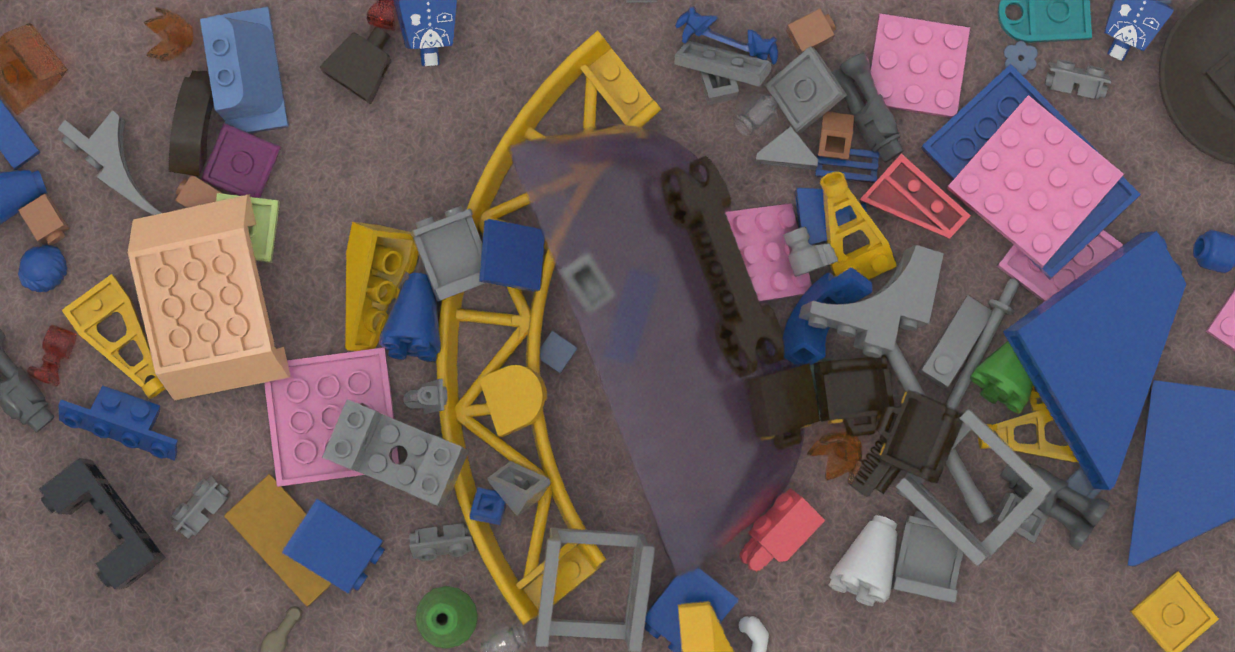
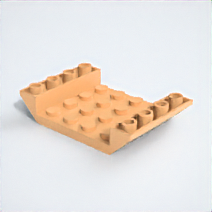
[128,194,291,401]

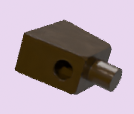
[320,26,392,105]

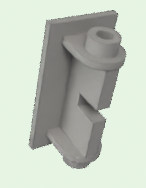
[1044,59,1111,100]
[403,379,447,415]
[171,475,230,539]
[409,523,475,561]

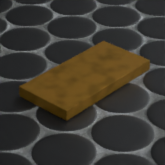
[224,474,332,607]

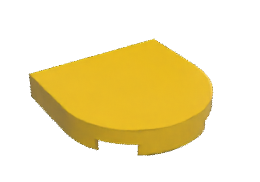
[479,365,547,437]

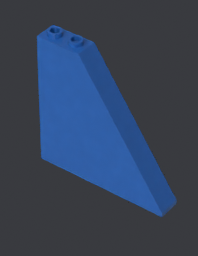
[1003,231,1186,490]
[1128,380,1235,567]

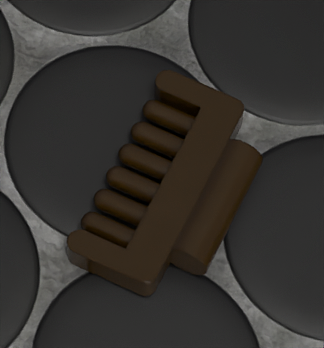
[847,435,902,497]

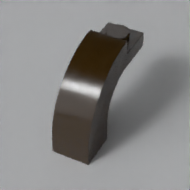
[169,70,214,177]

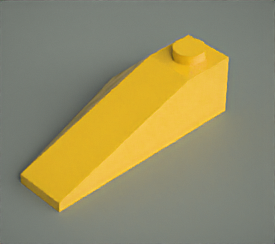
[345,222,419,351]
[678,601,735,652]

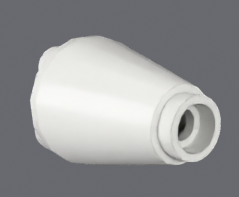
[829,515,897,606]

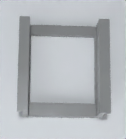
[896,409,1054,566]
[535,528,655,652]

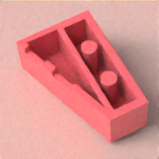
[859,153,971,239]

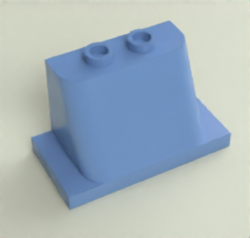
[200,7,289,134]

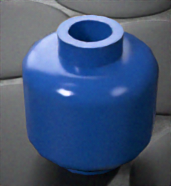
[1193,230,1235,273]

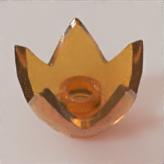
[144,7,193,62]
[807,432,863,484]

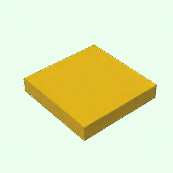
[1130,571,1219,652]

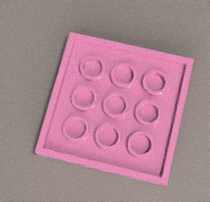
[947,95,1124,268]
[264,348,400,487]

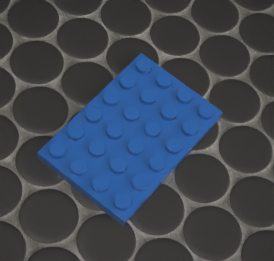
[921,64,1141,280]

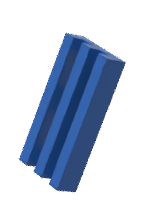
[815,146,880,183]

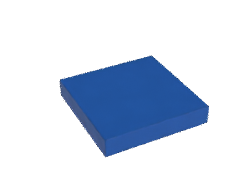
[479,219,545,292]

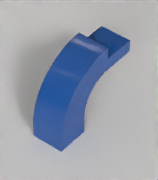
[782,267,873,365]

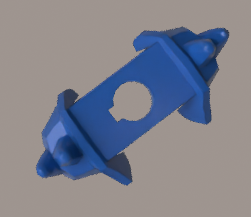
[675,6,778,65]

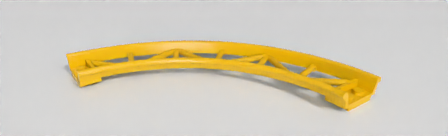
[436,30,662,625]

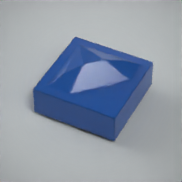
[470,487,507,525]

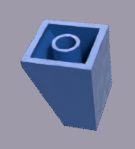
[282,499,385,593]
[644,560,739,652]

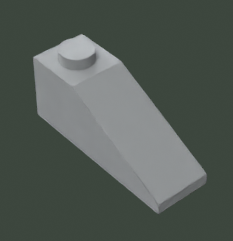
[918,295,992,389]

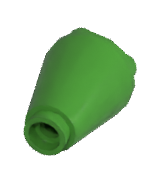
[970,341,1034,414]
[415,586,478,649]

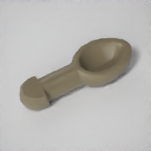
[261,606,302,652]

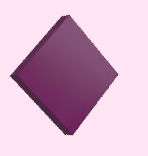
[200,123,282,198]

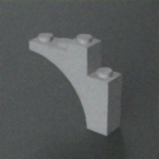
[799,245,944,358]

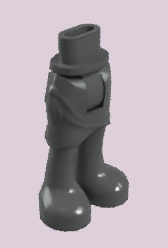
[832,53,904,163]
[0,329,54,433]
[1000,461,1111,551]

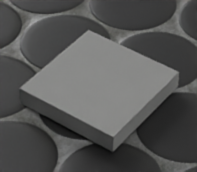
[765,46,847,133]

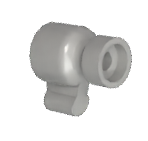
[783,227,838,277]

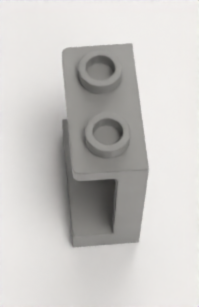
[411,206,485,302]
[891,511,970,603]

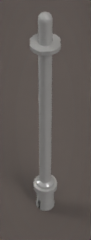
[896,278,1019,500]

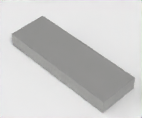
[674,40,772,86]

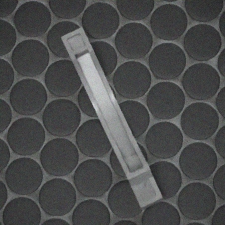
[58,110,274,260]

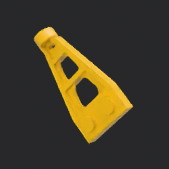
[820,172,897,280]
[62,274,166,399]
[978,408,1078,463]

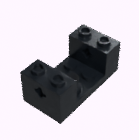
[39,458,166,589]

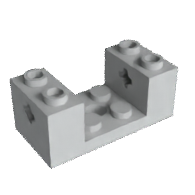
[323,399,469,508]

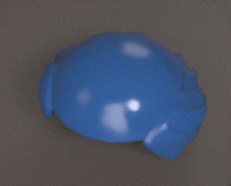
[18,245,67,293]

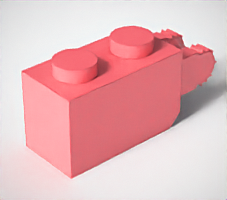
[739,488,825,572]

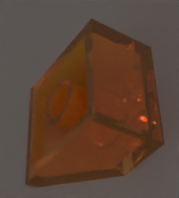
[0,23,68,115]

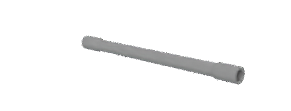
[885,341,994,525]

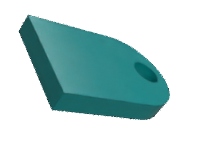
[998,0,1092,43]

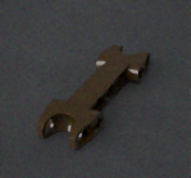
[661,156,785,378]

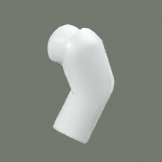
[739,616,769,652]

